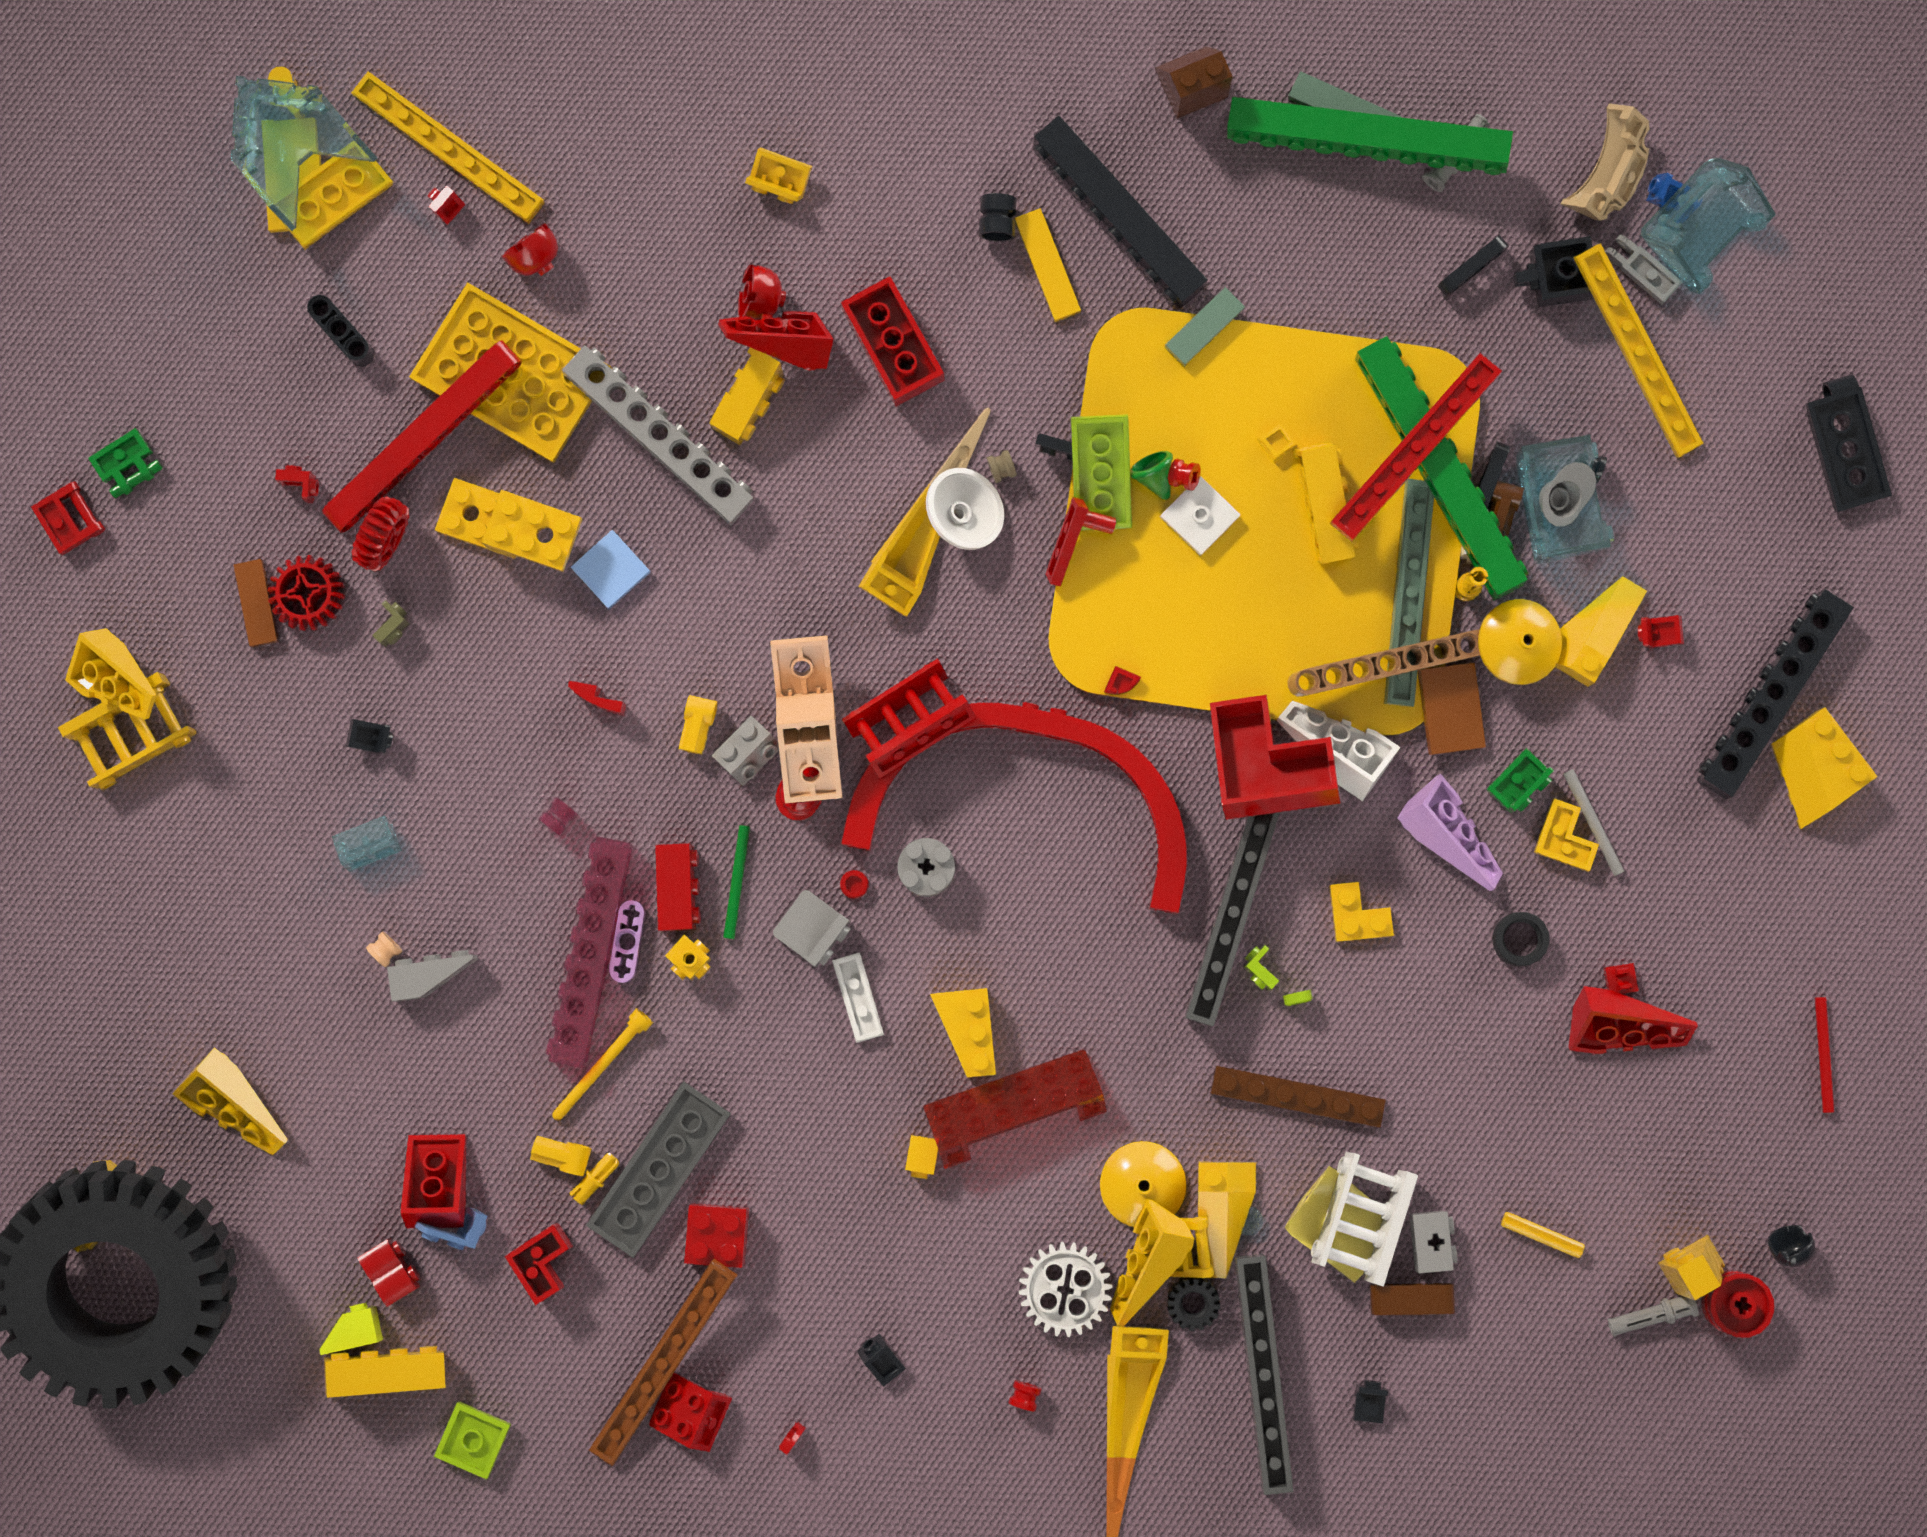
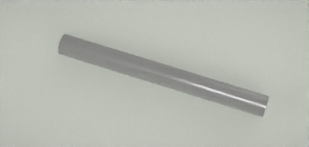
[1563,769,1625,876]

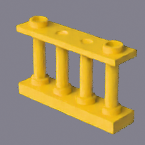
[58,672,197,790]

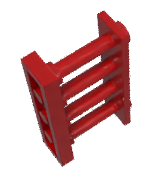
[842,658,976,779]

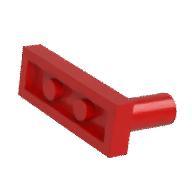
[1045,497,1116,587]

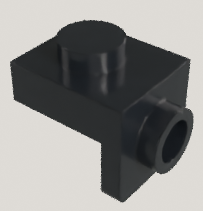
[345,719,393,754]

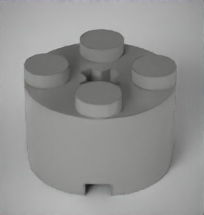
[897,838,955,897]

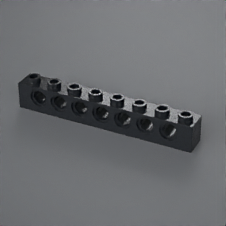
[1697,589,1854,799]

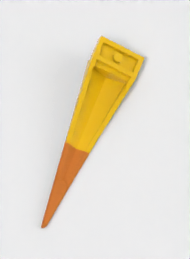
[1106,1326,1169,1537]

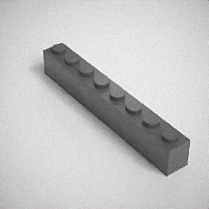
[1184,812,1280,1027]
[1234,1254,1294,1495]

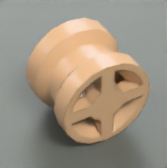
[366,931,403,967]

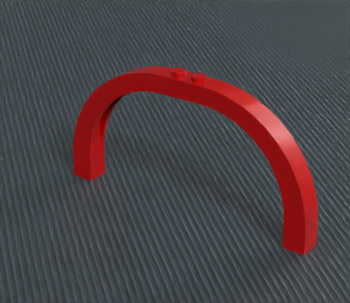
[841,702,1187,914]

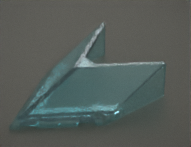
[231,76,378,231]

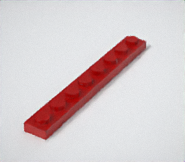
[1330,353,1502,542]

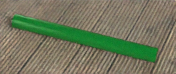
[723,825,750,939]

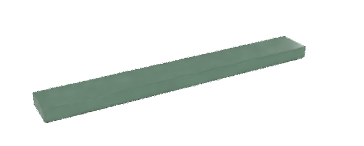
[1384,479,1434,707]

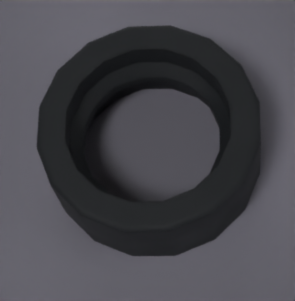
[1492,912,1550,966]

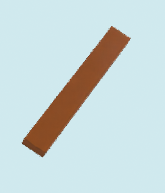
[589,1259,738,1466]

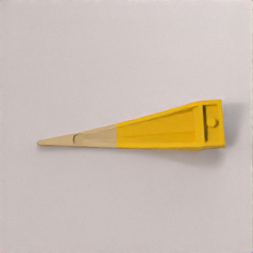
[858,408,990,617]

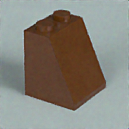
[1155,46,1233,119]

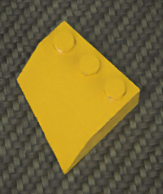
[1771,707,1878,829]

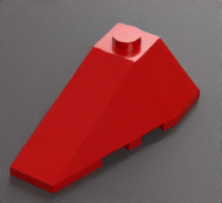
[718,311,834,371]
[1569,986,1698,1054]

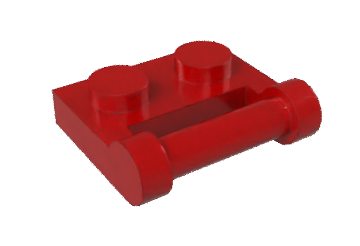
[31,481,105,556]

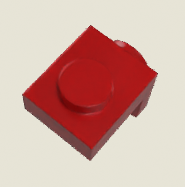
[275,465,319,504]
[1638,615,1684,648]

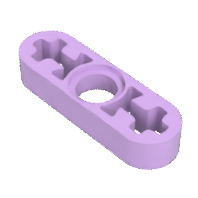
[609,900,646,983]

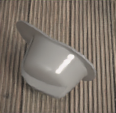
[1539,462,1596,526]

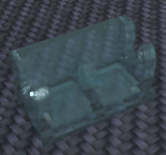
[332,815,402,872]

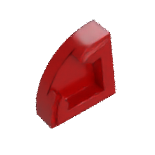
[1104,666,1141,695]
[779,1422,806,1455]

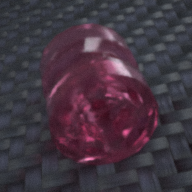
[538,797,578,836]

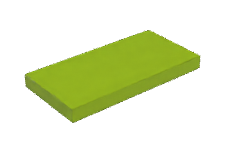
[1071,414,1132,531]

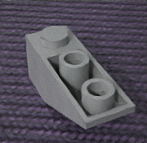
[387,950,478,1002]

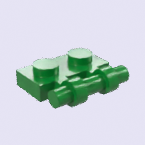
[88,428,163,499]

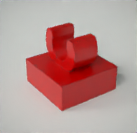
[427,186,466,225]
[1603,963,1639,994]

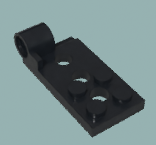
[1806,374,1892,512]

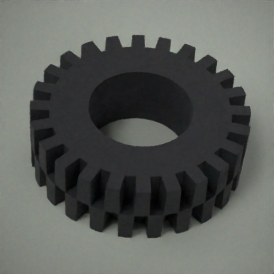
[0,1160,237,1409]

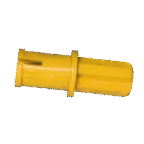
[569,1153,619,1205]

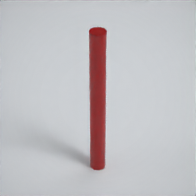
[1815,997,1835,1113]

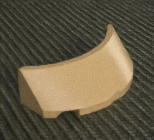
[1561,104,1650,221]

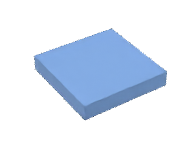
[571,530,651,609]

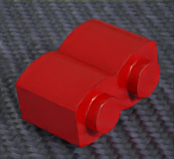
[357,1238,421,1307]

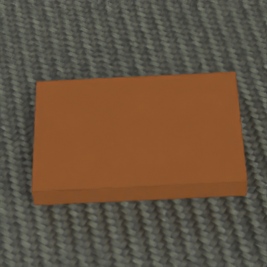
[1417,663,1486,755]

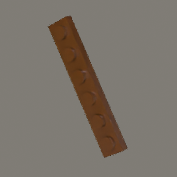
[1210,1066,1386,1128]

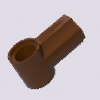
[1489,481,1524,537]

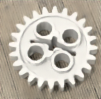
[1019,1242,1112,1337]

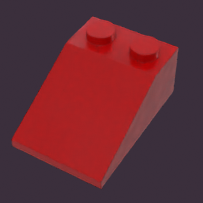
[400,1134,466,1229]

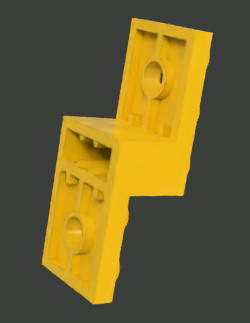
[435,478,583,572]

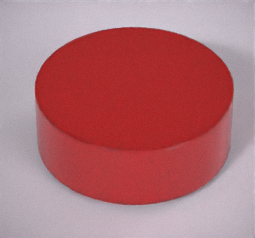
[840,870,869,899]

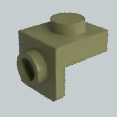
[372,600,410,647]

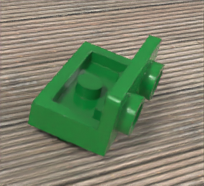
[1486,748,1554,813]

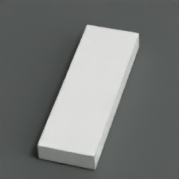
[832,952,884,1043]

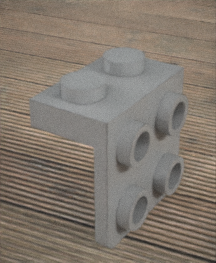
[773,890,851,968]

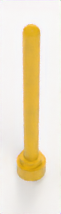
[552,1008,653,1121]

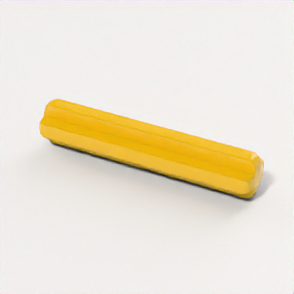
[1501,1212,1585,1258]

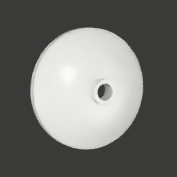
[926,468,1004,550]

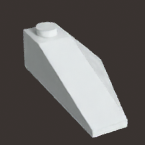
[1277,701,1400,801]

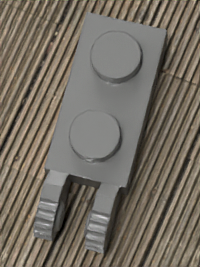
[1605,235,1682,305]

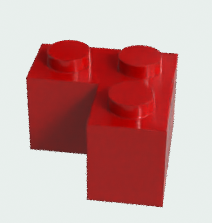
[504,1223,574,1306]

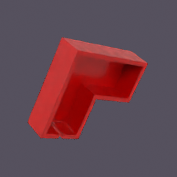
[1210,694,1341,820]

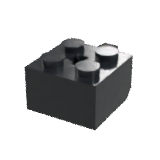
[1513,236,1594,307]

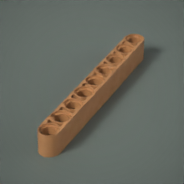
[1288,629,1530,697]

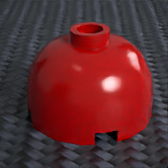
[501,223,558,276]
[738,264,786,320]

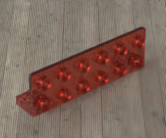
[923,1049,1107,1169]

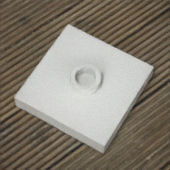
[1160,476,1241,556]

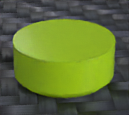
[1283,989,1313,1007]

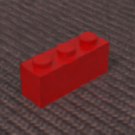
[655,843,701,932]

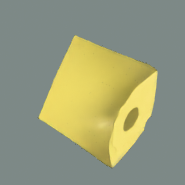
[1285,1166,1383,1283]

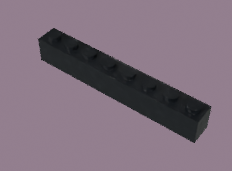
[1033,115,1208,308]

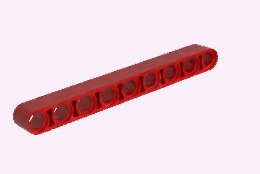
[322,340,522,533]

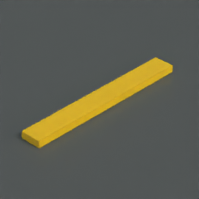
[351,71,545,224]
[1574,243,1704,457]

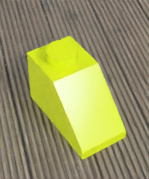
[319,1302,383,1355]

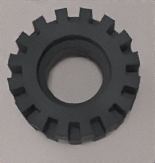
[1167,1277,1220,1331]

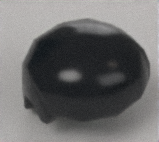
[1768,1225,1815,1267]

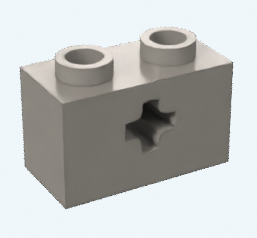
[1409,1210,1457,1273]

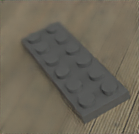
[586,1081,732,1258]

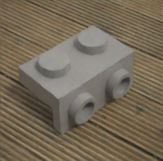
[712,716,779,786]

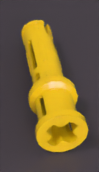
[1455,567,1488,602]

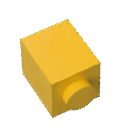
[905,1135,940,1179]

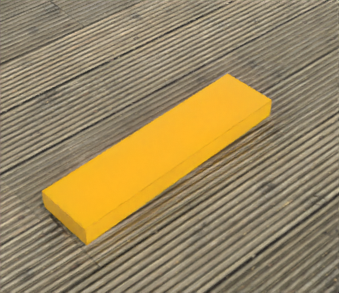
[1015,208,1081,322]

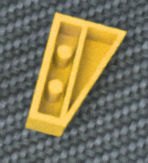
[709,348,785,445]
[930,988,996,1077]

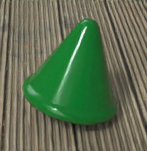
[1130,451,1173,500]

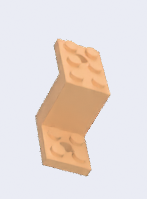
[770,636,842,803]

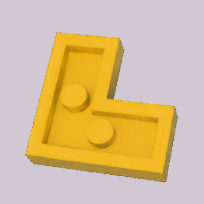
[1534,798,1599,872]
[1329,882,1394,942]

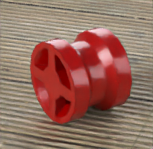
[1168,458,1201,491]
[1008,1380,1042,1412]

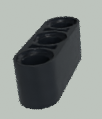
[307,295,374,367]

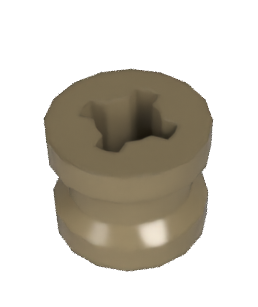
[986,450,1017,484]

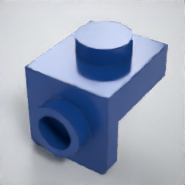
[1646,173,1690,214]

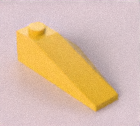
[1555,576,1647,687]
[65,628,157,720]
[172,1047,288,1155]
[1197,1161,1256,1278]
[1110,1199,1194,1327]

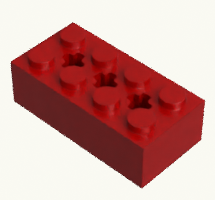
[841,276,945,407]

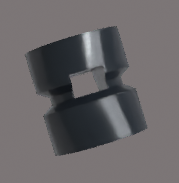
[979,193,1017,241]

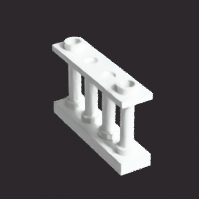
[1311,1152,1418,1287]

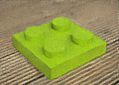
[434,1401,511,1480]

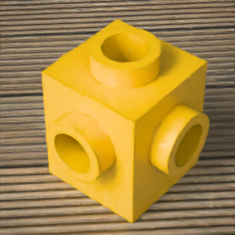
[665,935,711,980]

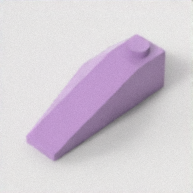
[1398,774,1503,891]

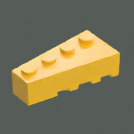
[1293,442,1358,564]
[324,1346,445,1398]

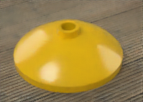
[1478,599,1562,685]
[1100,1141,1186,1227]

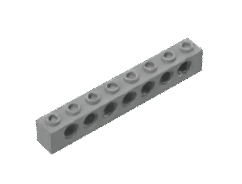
[562,345,753,526]

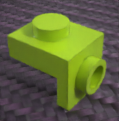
[1244,945,1279,990]

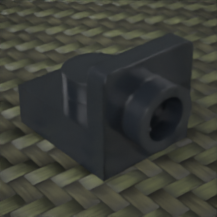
[857,1334,906,1387]
[1353,1380,1388,1424]

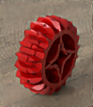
[352,496,410,572]
[268,555,345,631]

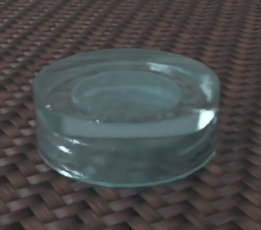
[1241,1206,1263,1235]

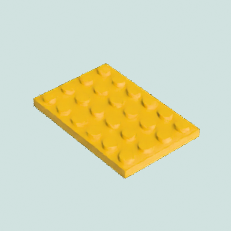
[409,282,612,463]

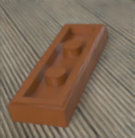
[233,559,279,648]

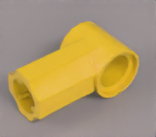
[678,695,718,755]
[530,1136,592,1176]

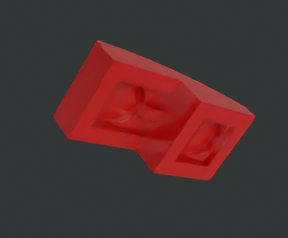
[568,681,626,716]

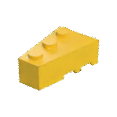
[1658,1235,1725,1300]

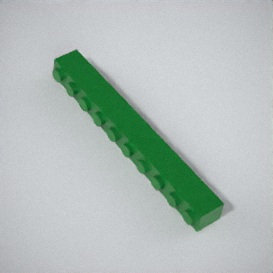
[1227,97,1513,175]
[1355,336,1528,601]

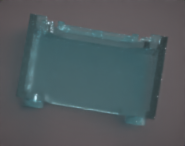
[1641,158,1776,294]
[1516,435,1614,564]

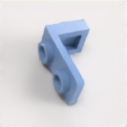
[415,1206,487,1250]

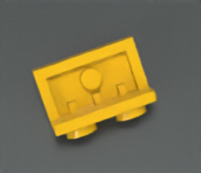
[745,147,812,204]

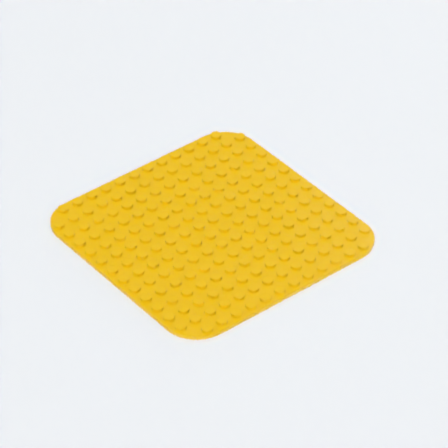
[1048,308,1480,736]

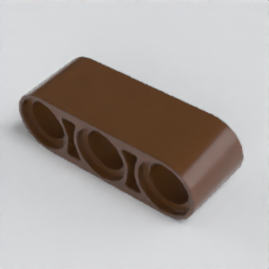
[1370,1283,1455,1315]

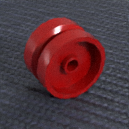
[1701,1271,1774,1338]

